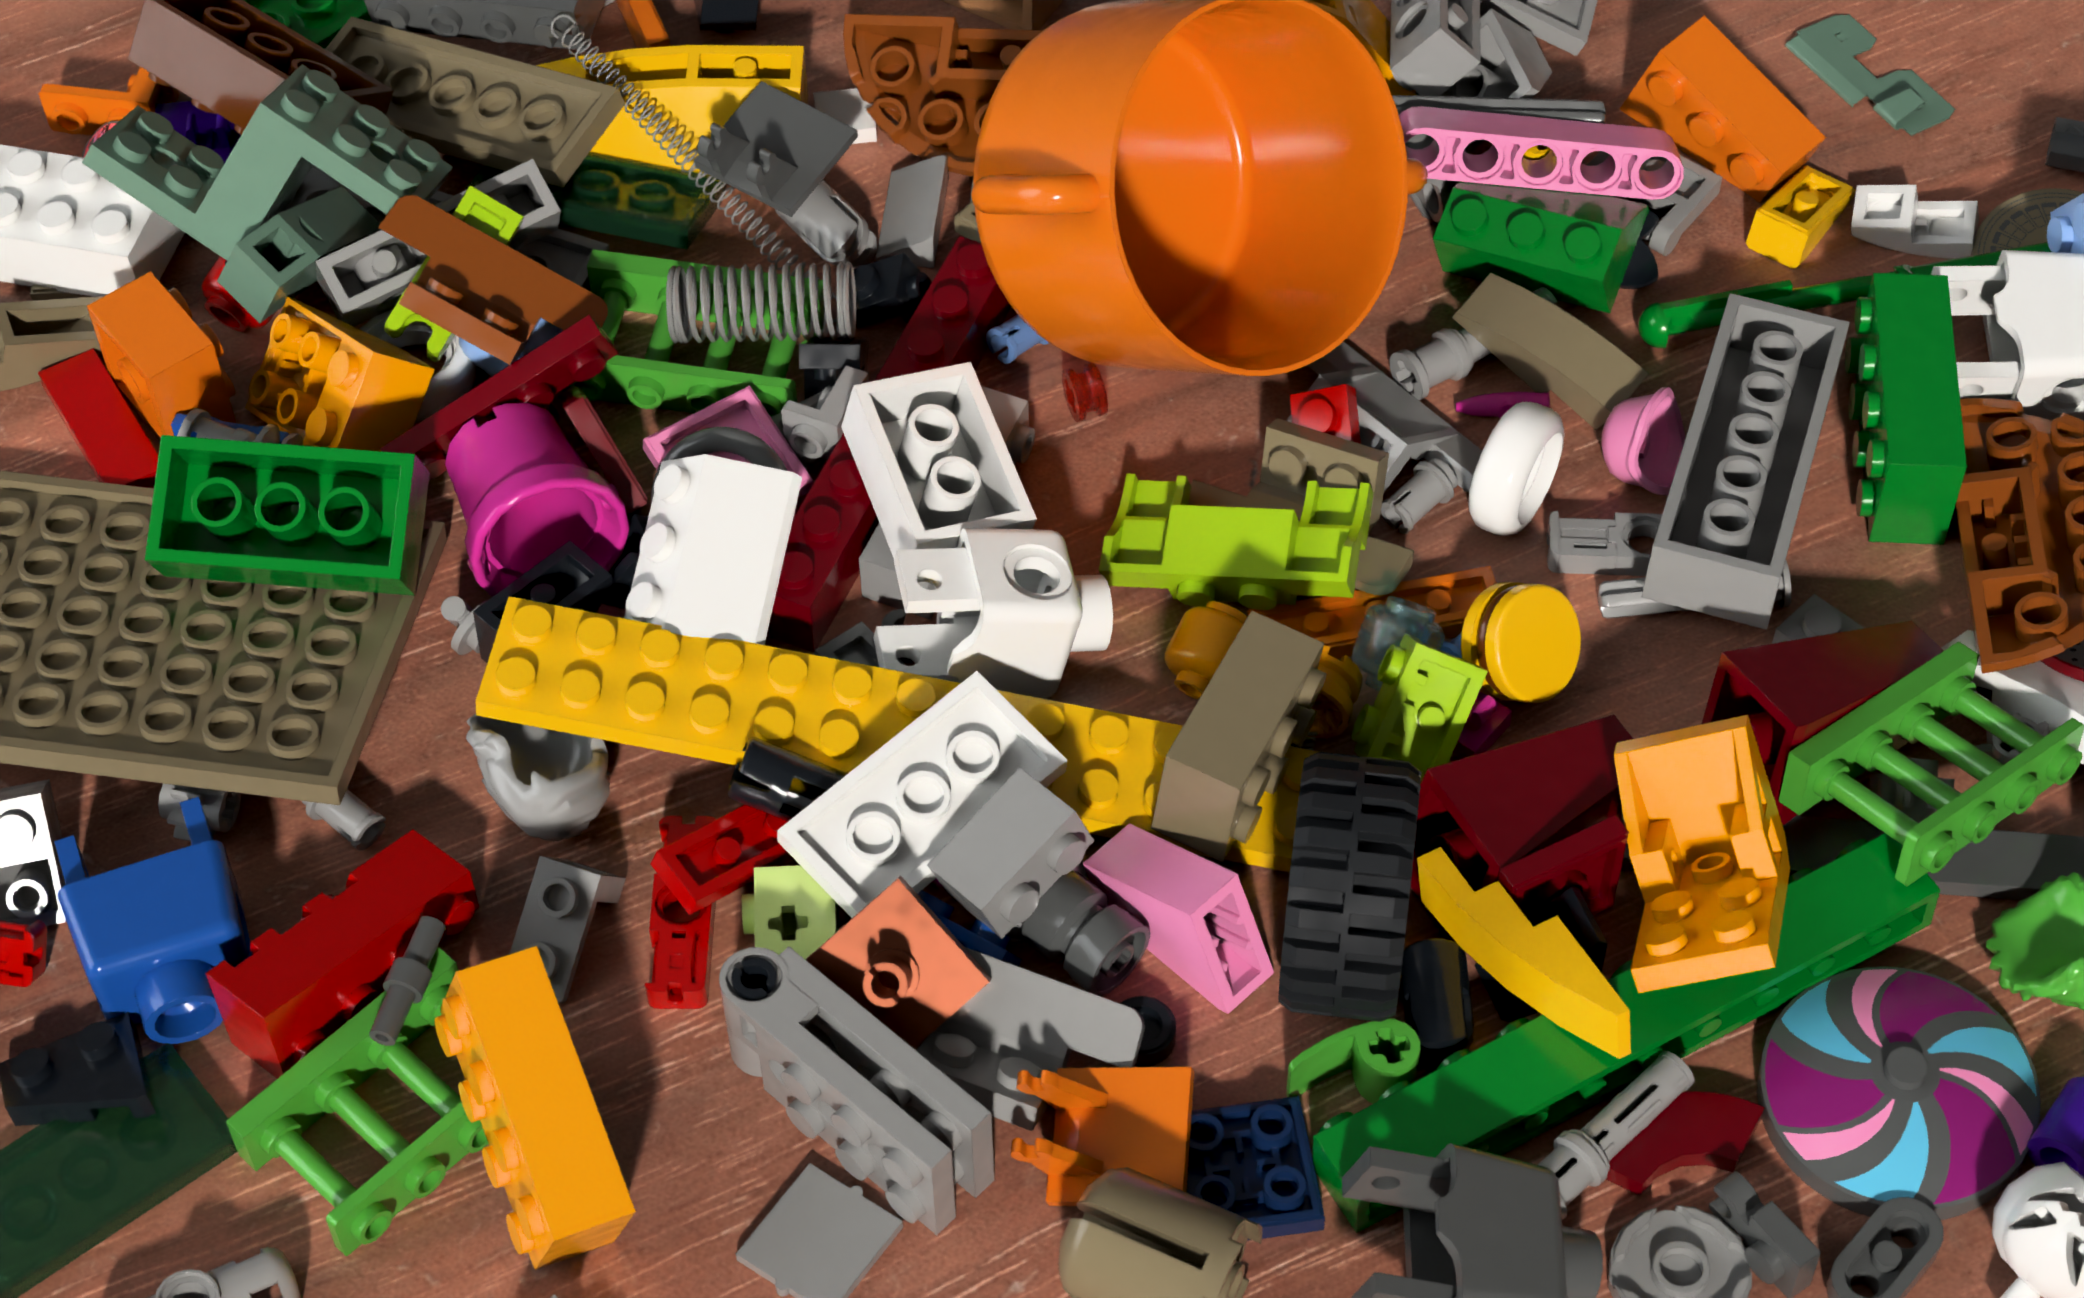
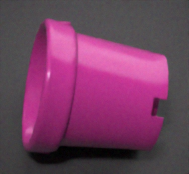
[445,403,630,597]

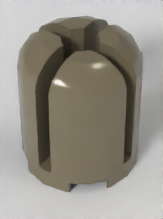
[1058,1168,1263,1298]

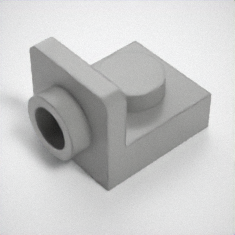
[781,366,869,460]

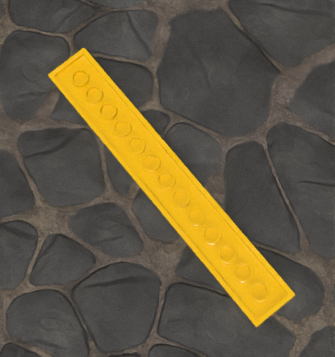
[475,596,1318,872]

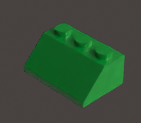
[1433,182,1649,313]

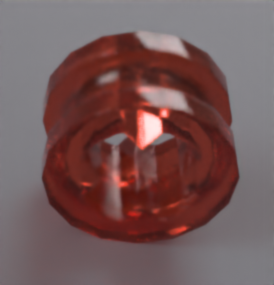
[1062,362,1108,422]

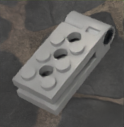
[719,947,995,1235]

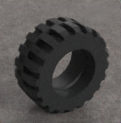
[1278,752,1421,1022]

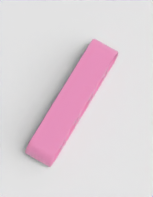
[1399,106,1684,200]

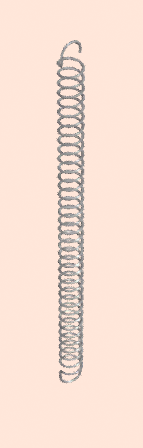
[551,14,838,322]

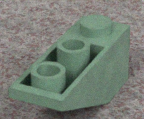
[217,186,381,324]

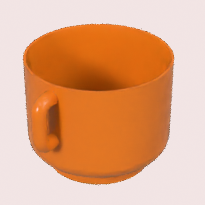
[971,0,1428,376]

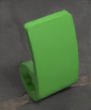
[1286,1019,1421,1104]

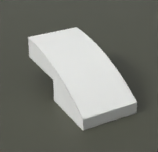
[1851,185,1979,259]

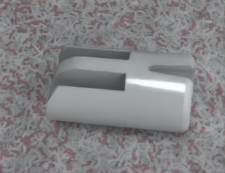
[775,180,877,269]

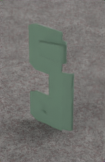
[1785,14,1955,136]

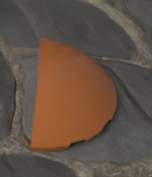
[843,14,1043,177]
[1955,398,2084,674]

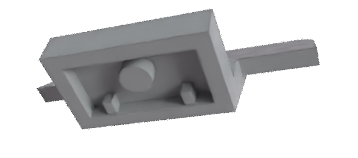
[1286,342,1482,494]
[916,947,1145,1131]

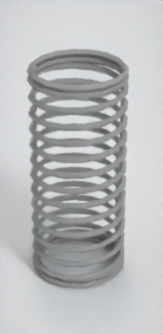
[666,262,856,344]

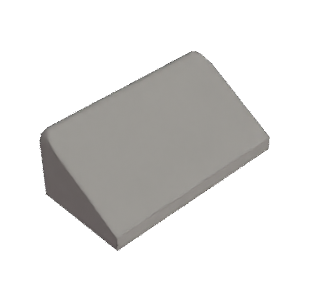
[876,155,948,268]

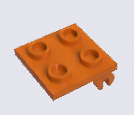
[1010,1067,1195,1206]

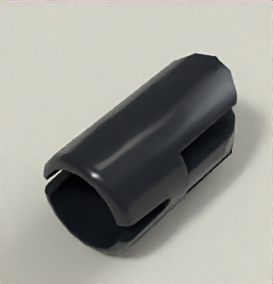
[728,737,848,821]
[1401,938,1474,1073]

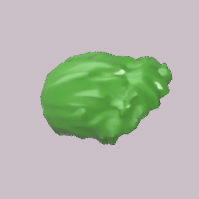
[1986,872,2084,1010]

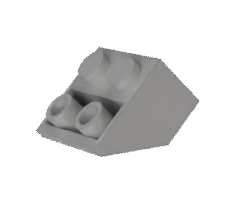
[0,779,66,926]

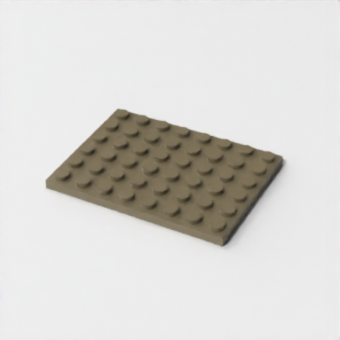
[0,470,447,805]

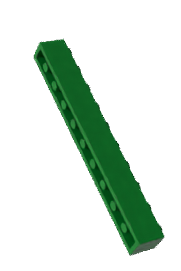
[1313,833,1941,1234]

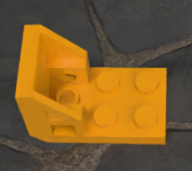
[1614,715,1790,993]

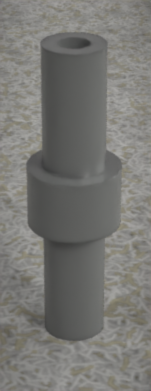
[369,916,446,1046]

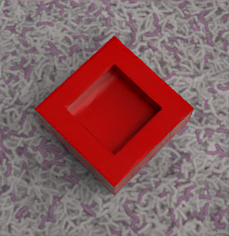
[1290,384,1361,444]

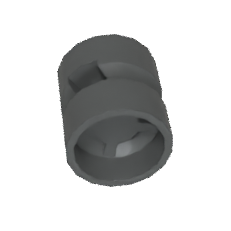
[1021,871,1150,996]

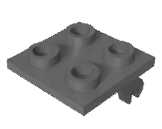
[694,81,858,217]

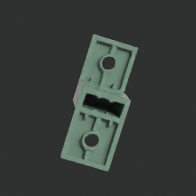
[82,64,453,260]

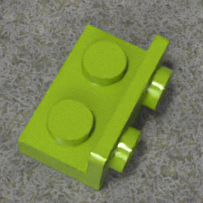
[1352,633,1488,781]

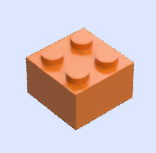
[87,271,236,441]

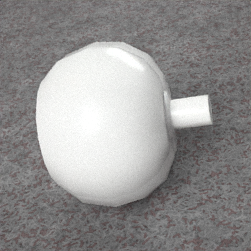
[1992,1162,2084,1298]

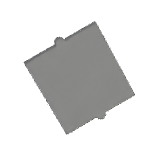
[736,1163,903,1298]

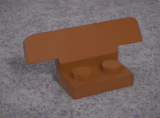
[377,195,608,365]

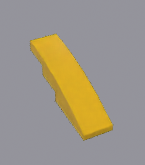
[1417,847,1631,1059]

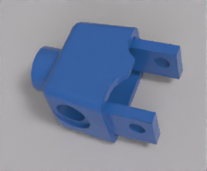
[54,797,253,1044]

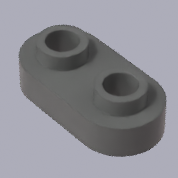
[1827,1197,1944,1298]

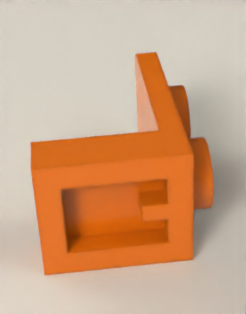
[39,67,179,135]

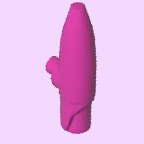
[1455,391,1550,419]

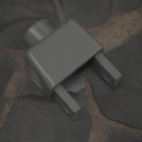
[1342,1143,1603,1298]

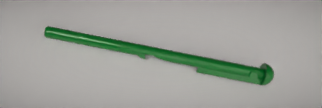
[1638,242,2051,348]

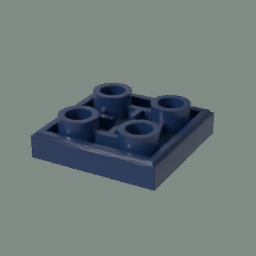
[1186,1096,1325,1241]

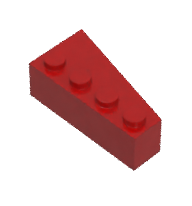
[205,829,479,1079]

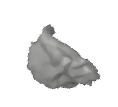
[466,713,610,841]

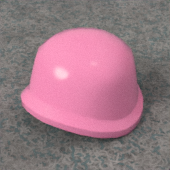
[1601,387,1685,496]

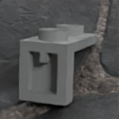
[510,856,626,1003]

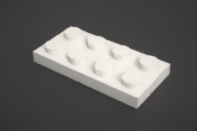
[777,671,1068,918]

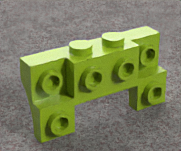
[1099,473,1374,610]

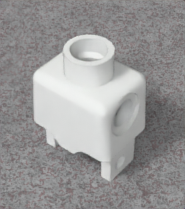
[1931,250,2084,420]
[873,528,1113,699]

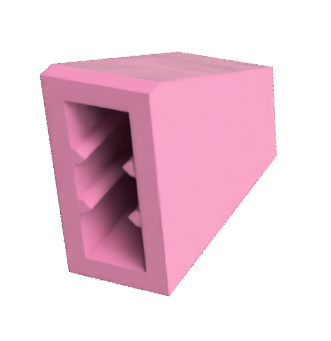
[1083,823,1274,1014]

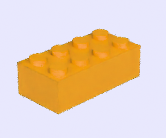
[435,946,636,1270]

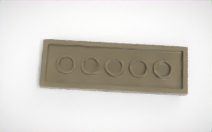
[326,17,625,187]

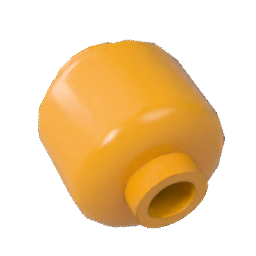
[1164,601,1247,700]

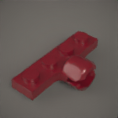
[380,314,619,480]

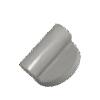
[441,596,488,655]

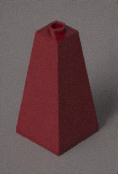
[1701,620,1944,826]
[1411,715,1633,942]

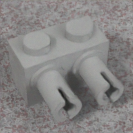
[927,767,1094,943]

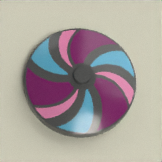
[1757,966,2041,1220]

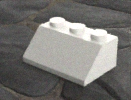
[624,454,802,645]

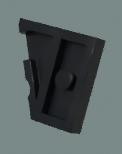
[0,1012,157,1126]

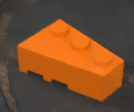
[1619,15,1826,202]

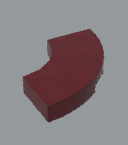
[1606,1091,1765,1196]

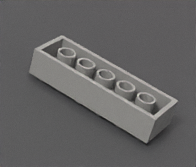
[1641,293,1850,630]

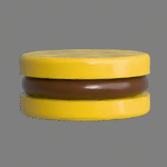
[1461,582,1581,703]

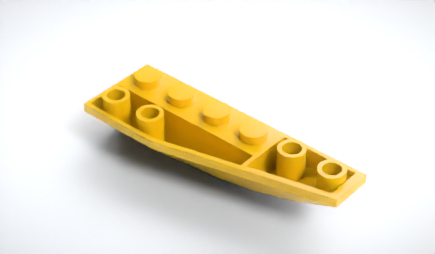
[535,45,808,177]

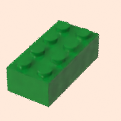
[1845,273,1967,545]
[145,435,430,596]

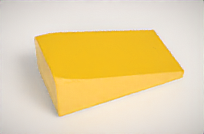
[1746,166,1856,269]

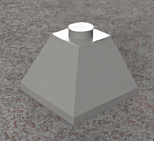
[1416,8,1552,154]

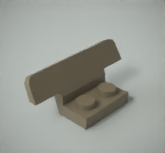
[1188,418,1414,596]

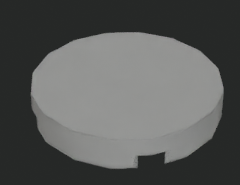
[1608,1205,1752,1298]

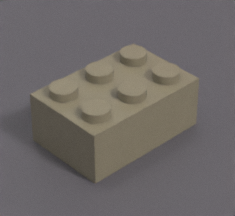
[1151,611,1327,862]

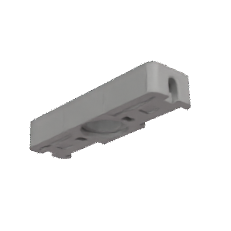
[1546,511,1662,576]

